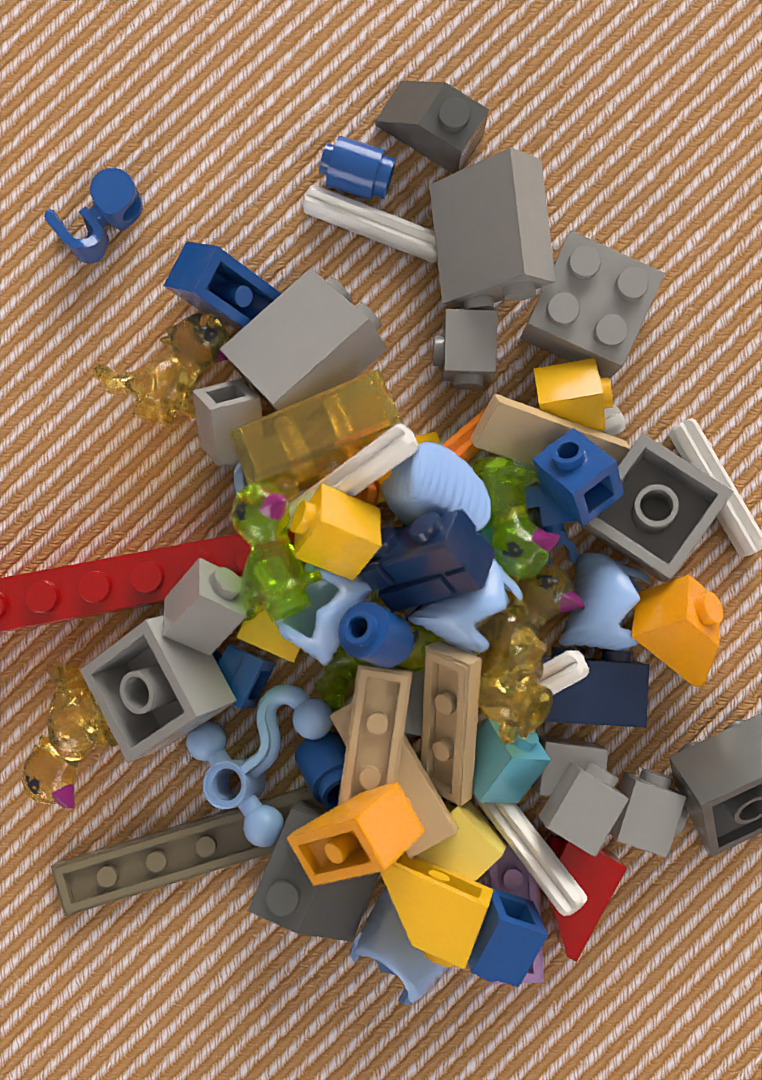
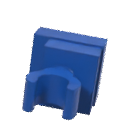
[518,485,578,567]
[212,644,277,709]

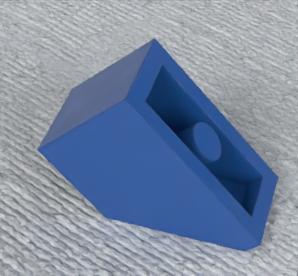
[163,241,282,331]

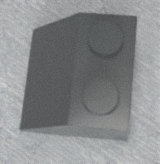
[669,713,762,857]
[248,799,380,942]

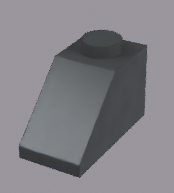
[375,81,489,174]

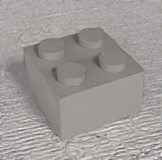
[520,230,665,379]
[581,433,734,583]
[80,615,237,763]

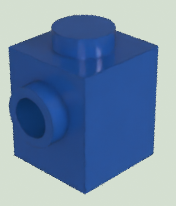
[532,428,624,526]
[468,886,548,987]

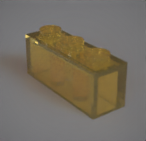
[229,369,404,505]

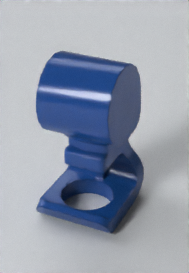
[44,168,143,264]

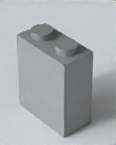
[429,147,556,310]
[220,268,387,432]

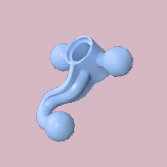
[186,684,333,847]

